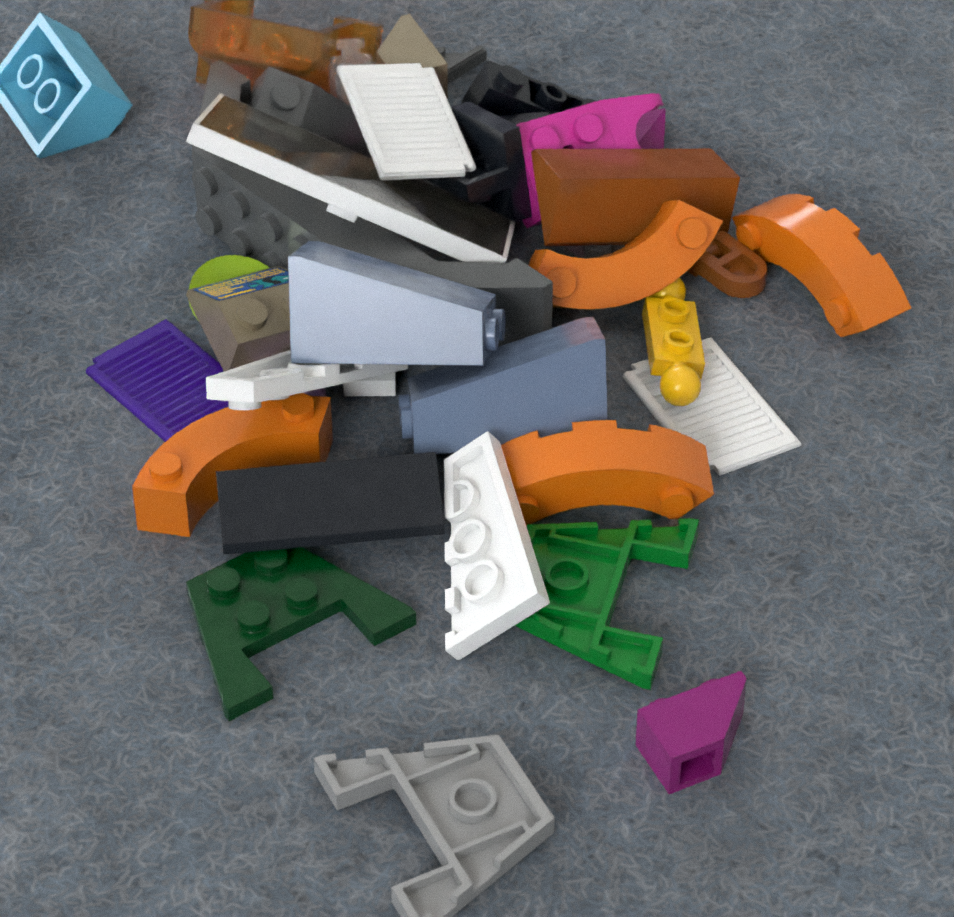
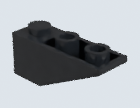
[461,60,596,116]

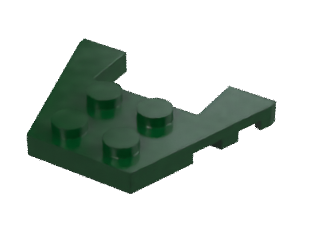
[186,547,416,721]

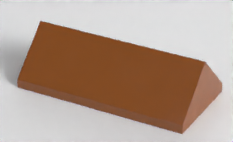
[531,148,740,246]

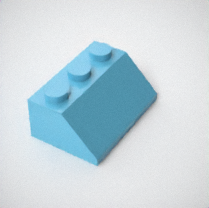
[0,12,133,158]

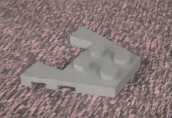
[314,735,555,917]

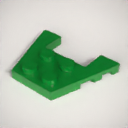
[514,518,699,690]

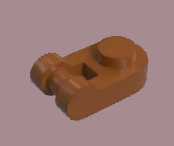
[688,231,767,298]

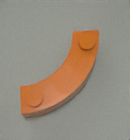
[732,194,912,337]
[528,200,723,309]
[132,393,333,537]
[501,420,714,525]

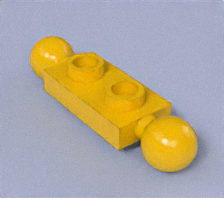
[642,277,705,406]

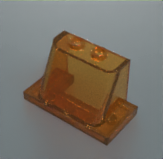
[188,0,383,107]

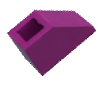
[635,671,747,794]

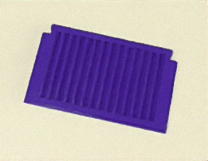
[86,319,229,442]

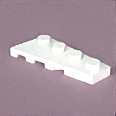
[206,350,408,410]
[444,431,550,660]

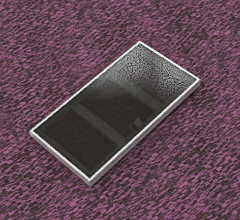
[186,93,515,263]

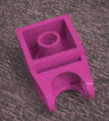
[517,93,664,228]

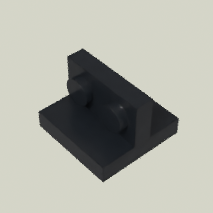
[425,101,532,223]

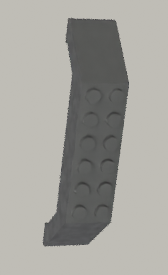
[191,59,553,347]

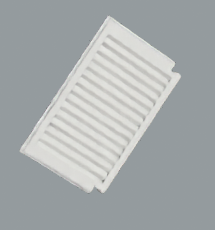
[337,63,476,180]
[623,337,801,476]

